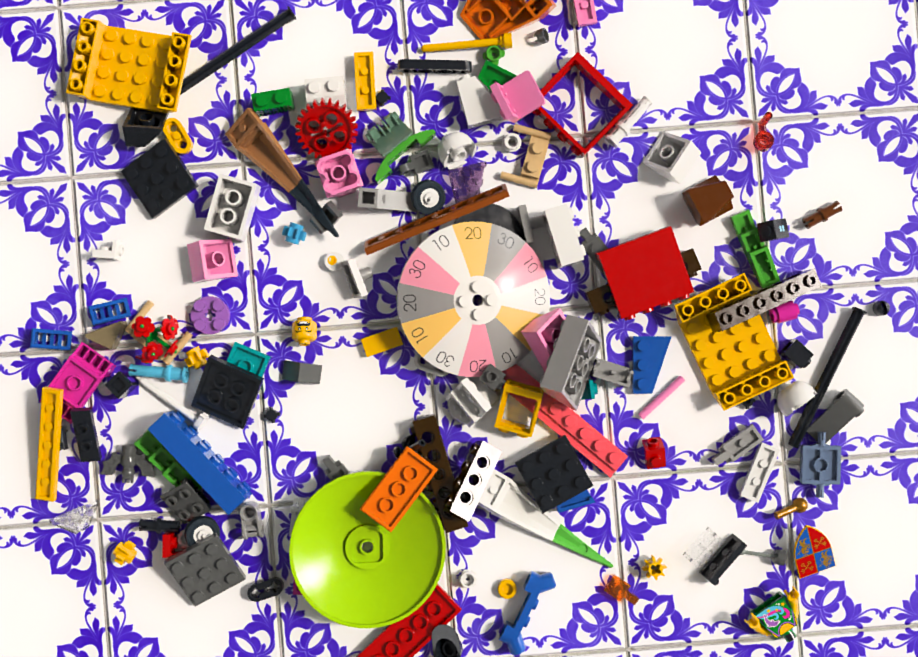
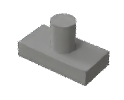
[517,204,545,244]
[341,258,373,298]

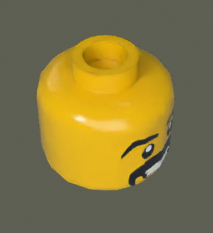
[292,317,317,346]

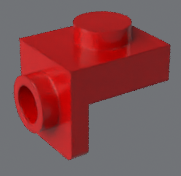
[642,437,666,469]

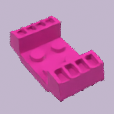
[39,342,116,424]

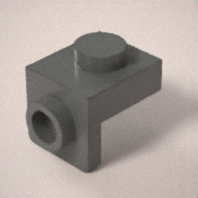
[309,200,343,234]
[479,364,506,392]

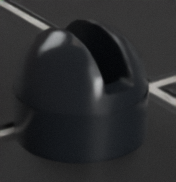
[872,301,890,316]

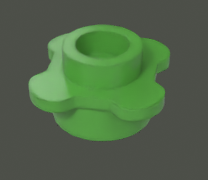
[482,45,505,65]

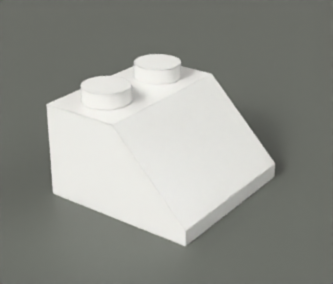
[643,131,701,184]

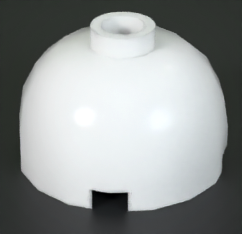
[438,132,477,170]
[777,380,817,417]

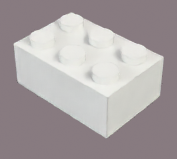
[204,174,261,242]
[542,203,586,269]

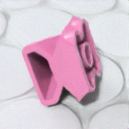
[315,149,364,198]

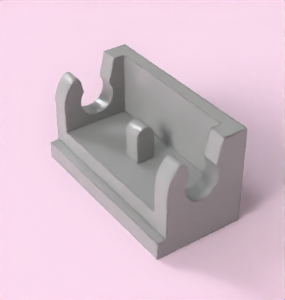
[590,358,634,388]

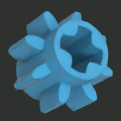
[282,222,307,245]

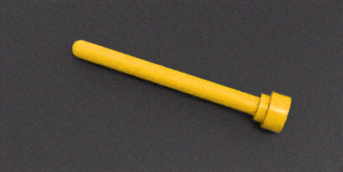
[421,33,513,52]

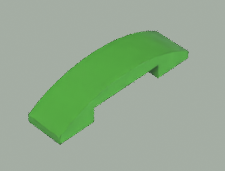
[375,129,436,185]

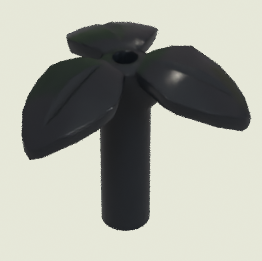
[394,435,426,458]

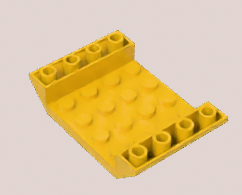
[66,18,192,114]
[674,273,794,411]

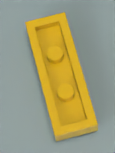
[354,51,377,111]

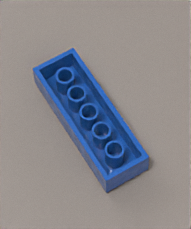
[148,411,253,515]

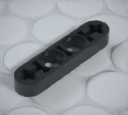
[397,59,472,74]

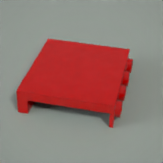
[595,226,694,321]

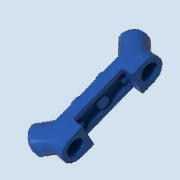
[498,571,556,655]

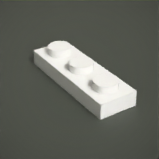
[739,442,780,503]

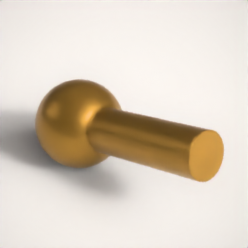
[774,497,808,520]

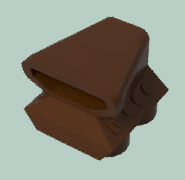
[682,175,734,226]

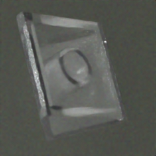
[49,499,99,534]

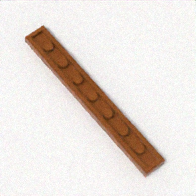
[364,184,510,255]

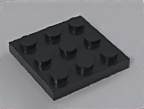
[121,138,199,219]
[191,354,264,429]
[515,434,593,514]

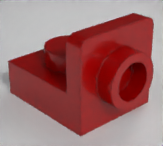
[162,532,181,558]

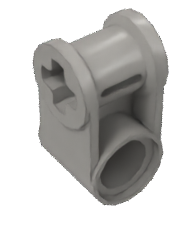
[240,501,264,540]

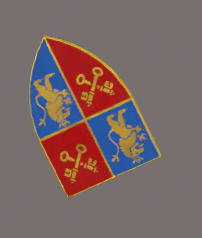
[794,525,836,579]

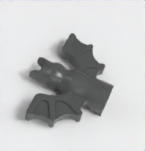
[100,444,156,483]

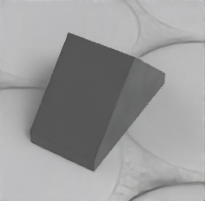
[282,360,323,384]

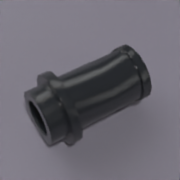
[60,426,69,451]

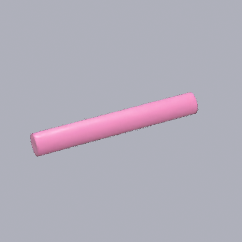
[638,375,685,420]

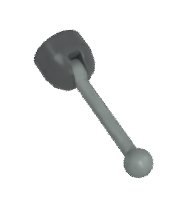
[740,549,786,566]

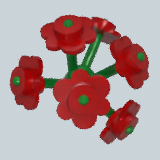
[132,315,179,364]

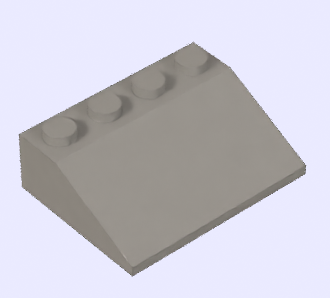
[540,315,602,411]

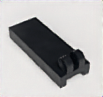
[699,533,747,586]

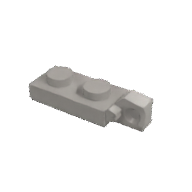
[711,424,764,466]

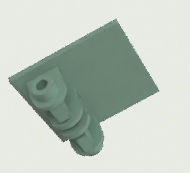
[365,111,413,157]

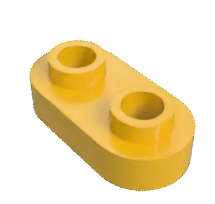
[163,118,193,155]

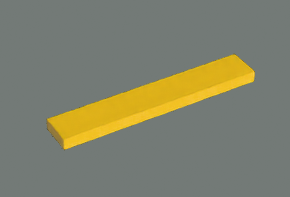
[35,386,64,502]

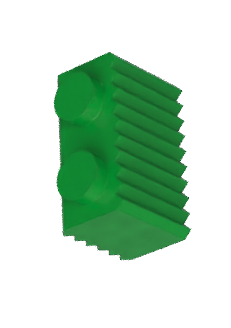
[251,88,295,116]

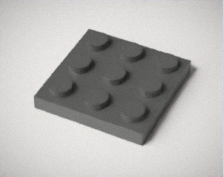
[164,533,246,607]

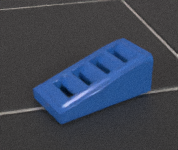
[88,298,131,327]
[30,328,73,351]

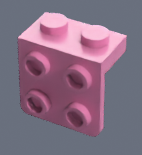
[489,70,545,123]

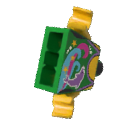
[744,586,799,642]

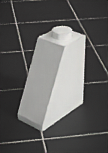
[456,75,504,129]

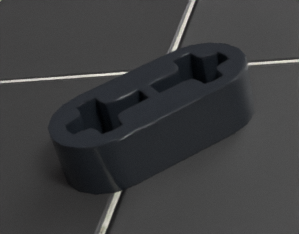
[247,577,284,602]

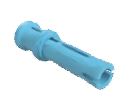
[128,364,190,383]

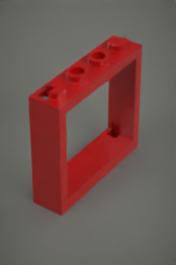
[532,52,633,157]

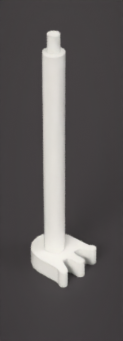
[136,376,211,431]

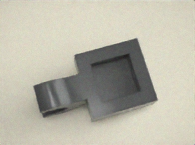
[399,150,434,175]

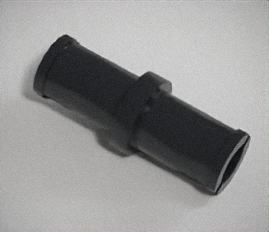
[139,518,180,534]

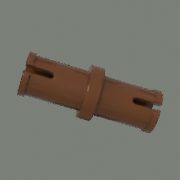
[802,201,843,229]

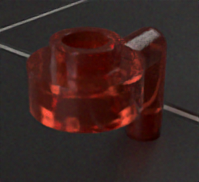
[753,112,774,152]

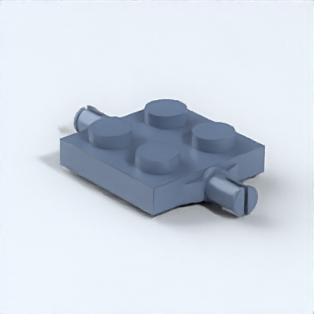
[800,432,841,498]

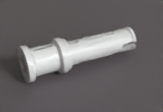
[604,96,653,148]

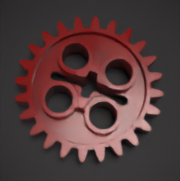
[295,98,358,158]

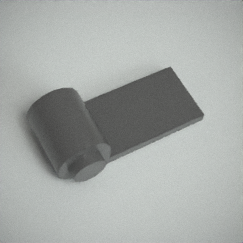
[807,389,864,443]

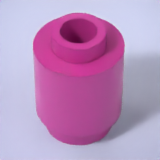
[769,300,800,324]

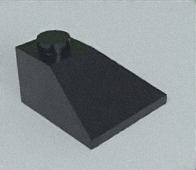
[122,108,169,147]

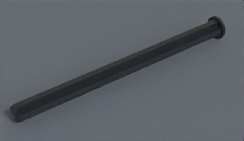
[180,6,297,95]
[788,306,867,448]

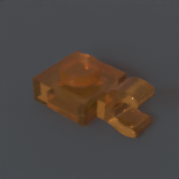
[604,574,639,605]

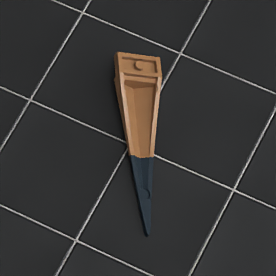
[225,108,339,237]

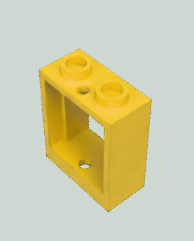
[494,379,544,438]

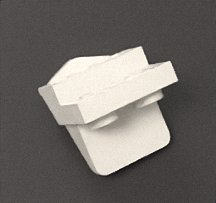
[445,377,499,428]

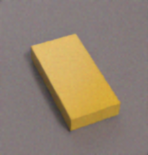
[361,327,403,357]

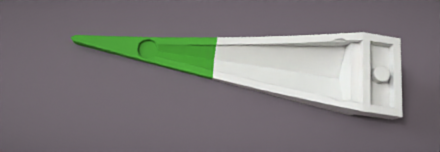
[478,469,614,568]

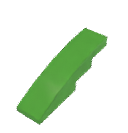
[729,209,780,289]
[134,429,202,491]

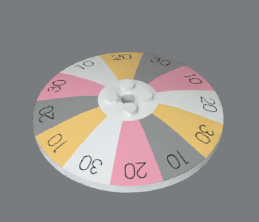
[397,222,550,377]

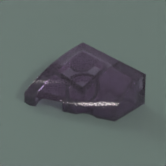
[448,161,487,204]

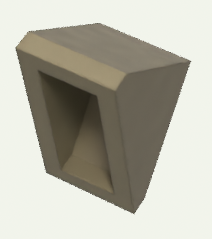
[85,321,128,349]

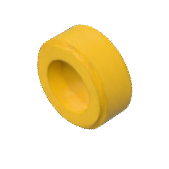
[497,578,517,599]

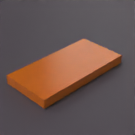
[360,446,438,532]

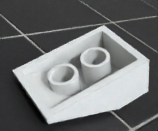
[304,75,348,140]

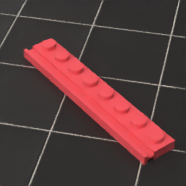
[501,364,628,478]

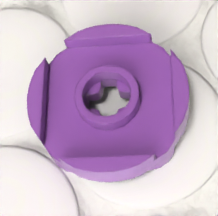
[191,296,230,334]

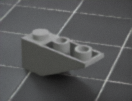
[358,187,417,212]

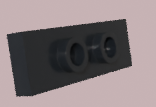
[70,407,102,462]

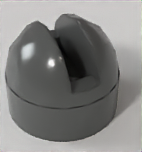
[533,28,549,45]

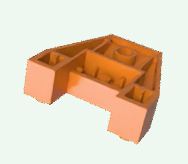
[460,0,557,39]

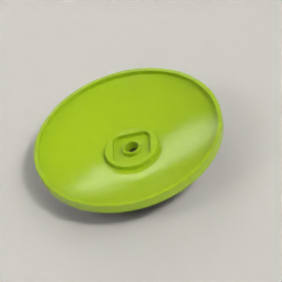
[289,471,446,628]

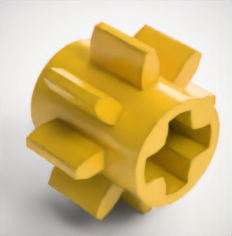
[184,346,209,370]
[113,540,138,565]
[642,555,667,580]

